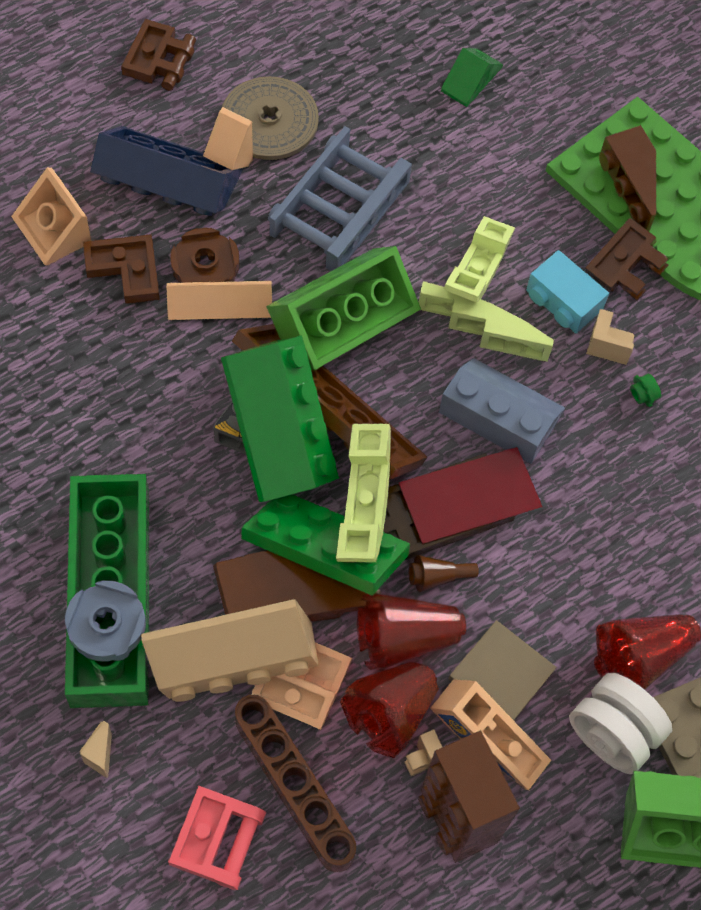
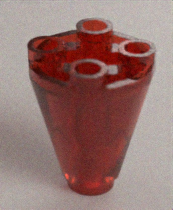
[594,614,701,690]

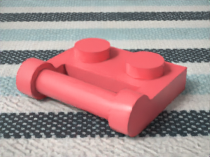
[168,786,266,890]

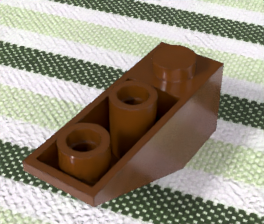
[599,125,656,231]

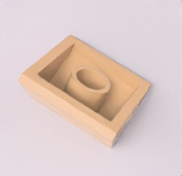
[11,167,91,265]

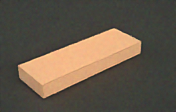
[166,281,272,320]

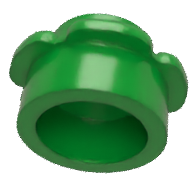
[630,373,661,407]

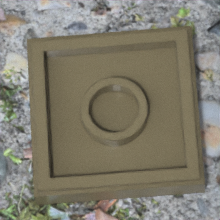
[449,620,557,721]

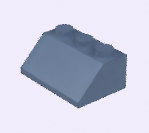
[439,358,565,464]

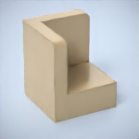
[586,309,634,365]

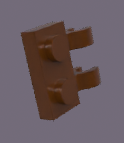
[585,218,669,301]

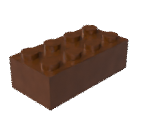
[418,730,520,863]

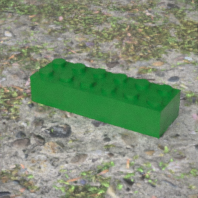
[65,474,149,708]

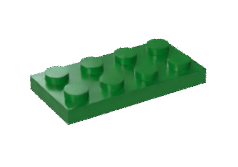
[241,494,410,596]

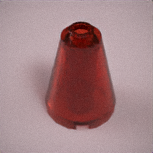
[357,593,466,671]

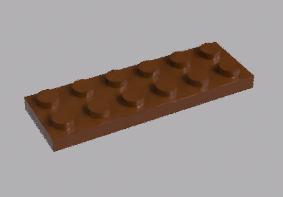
[232,324,428,480]

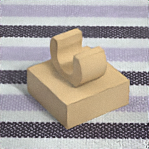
[405,730,442,776]

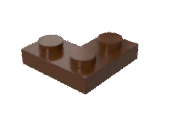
[83,234,160,304]

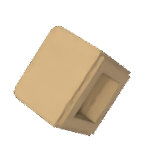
[80,721,112,778]

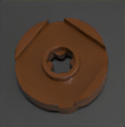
[170,228,240,283]

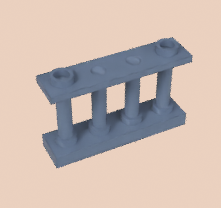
[268,126,412,271]

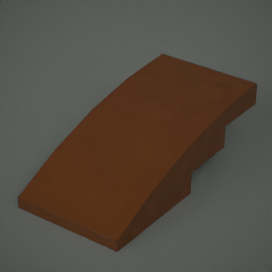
[213,550,384,622]

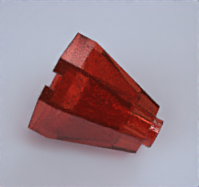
[340,662,439,758]

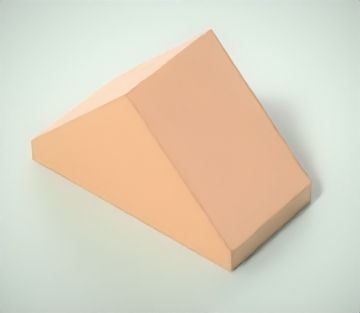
[203,107,253,170]

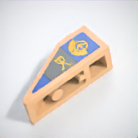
[430,679,551,790]

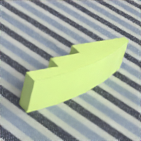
[419,281,554,362]

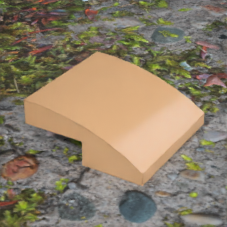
[251,642,353,730]

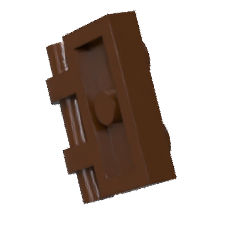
[121,19,196,91]

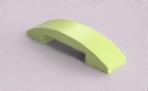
[444,216,515,302]
[336,424,391,562]

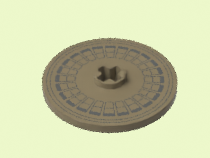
[222,76,319,160]

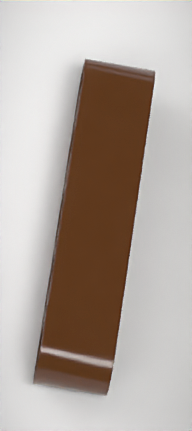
[235,695,356,872]

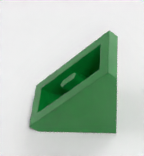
[441,48,503,107]

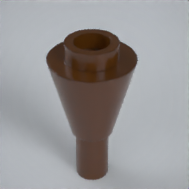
[408,555,479,592]

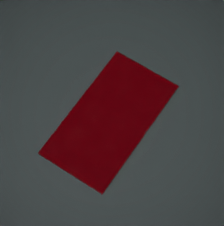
[398,447,543,544]

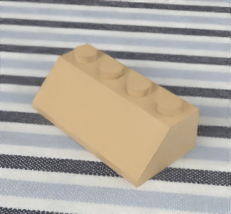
[141,599,319,702]

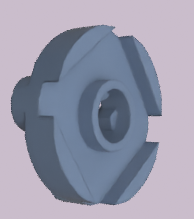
[65,581,146,661]

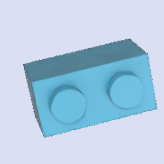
[526,250,609,334]

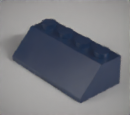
[90,126,243,216]

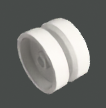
[569,673,672,774]

